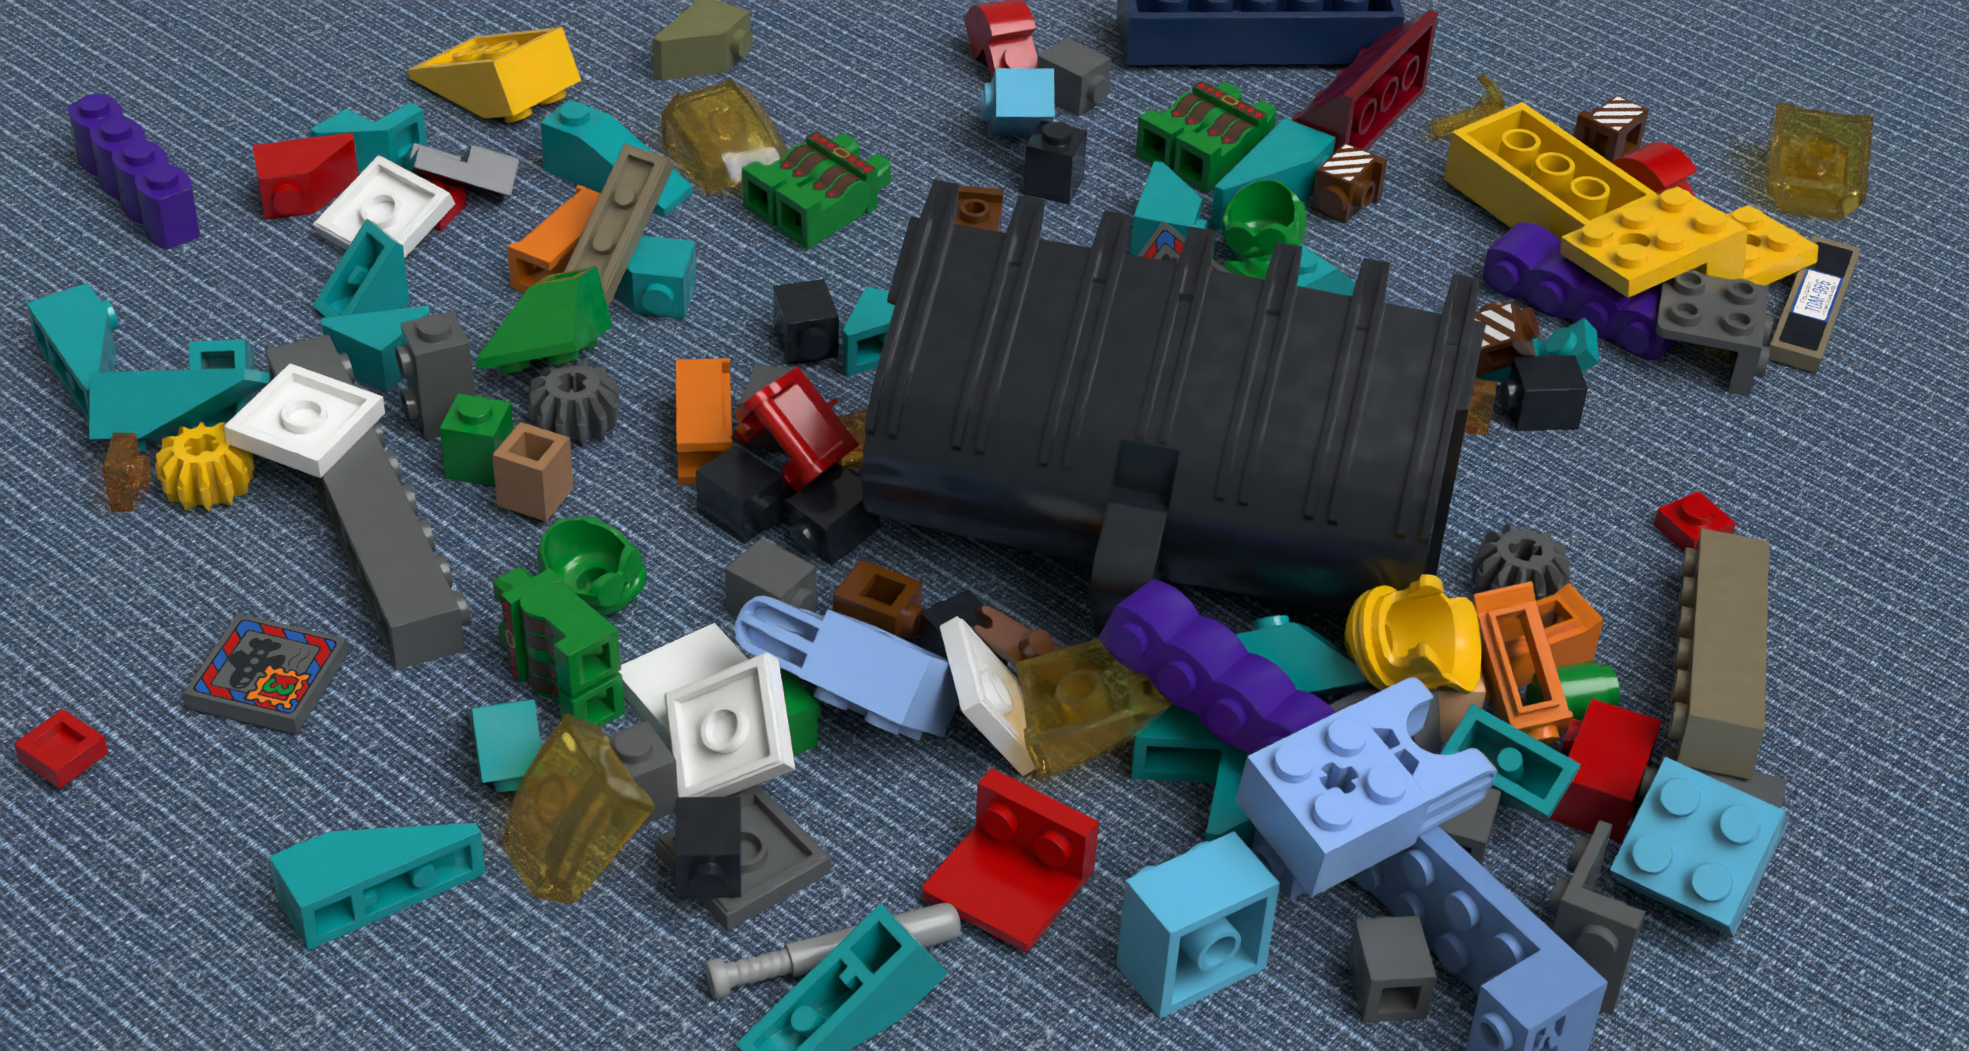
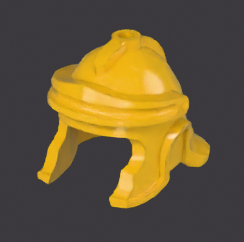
[1344,574,1481,695]

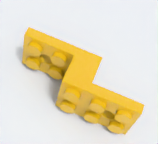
[1560,187,1818,298]

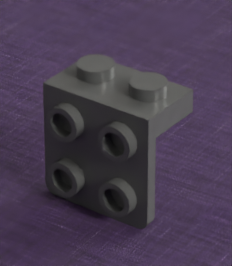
[1656,270,1773,396]
[1546,820,1645,1015]

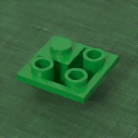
[475,266,613,374]

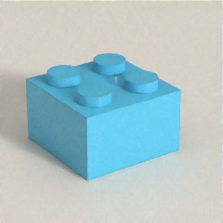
[1610,757,1788,937]
[1116,831,1280,1019]

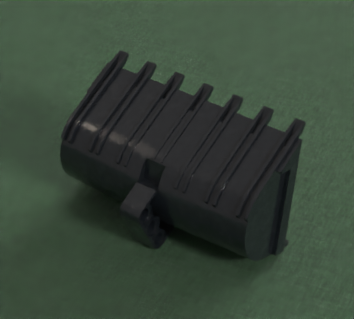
[862,180,1486,636]

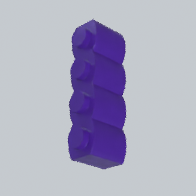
[67,94,200,249]
[1482,222,1678,360]
[1099,579,1336,756]

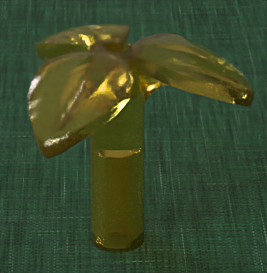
[1431,74,1506,139]

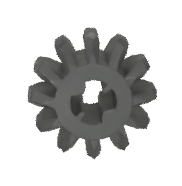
[527,360,620,447]
[1472,524,1571,600]

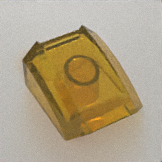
[661,77,788,194]
[1766,102,1874,220]
[1016,638,1172,779]
[502,714,656,904]

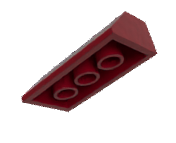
[1292,10,1438,153]

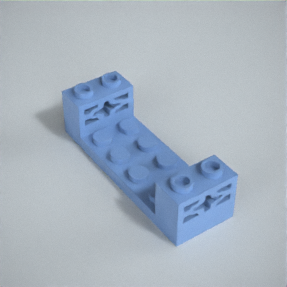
[1251,826,1608,1051]

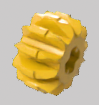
[155,421,255,512]

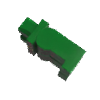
[1136,80,1277,194]
[742,131,891,249]
[493,567,625,741]

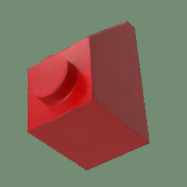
[252,132,359,220]

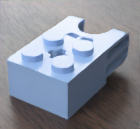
[735,596,959,741]
[1235,677,1497,897]

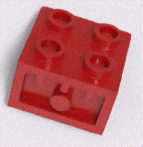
[922,768,1099,951]

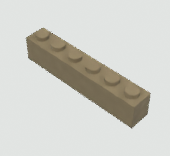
[1668,528,1769,780]

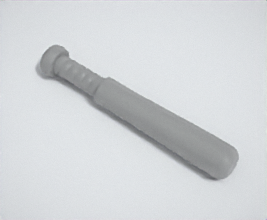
[705,903,961,999]

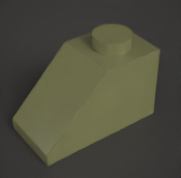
[652,0,753,81]

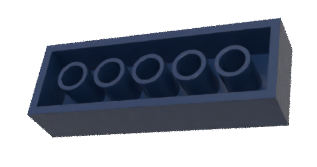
[1116,0,1405,68]

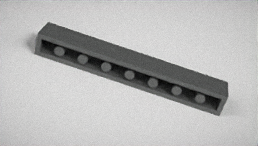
[265,334,471,670]

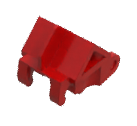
[734,366,860,492]

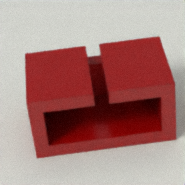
[1550,698,1662,843]

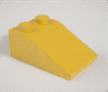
[407,27,581,123]

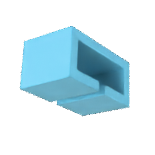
[980,68,1055,135]

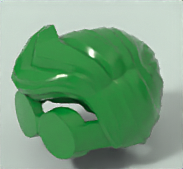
[1221,179,1307,263]
[537,516,647,616]

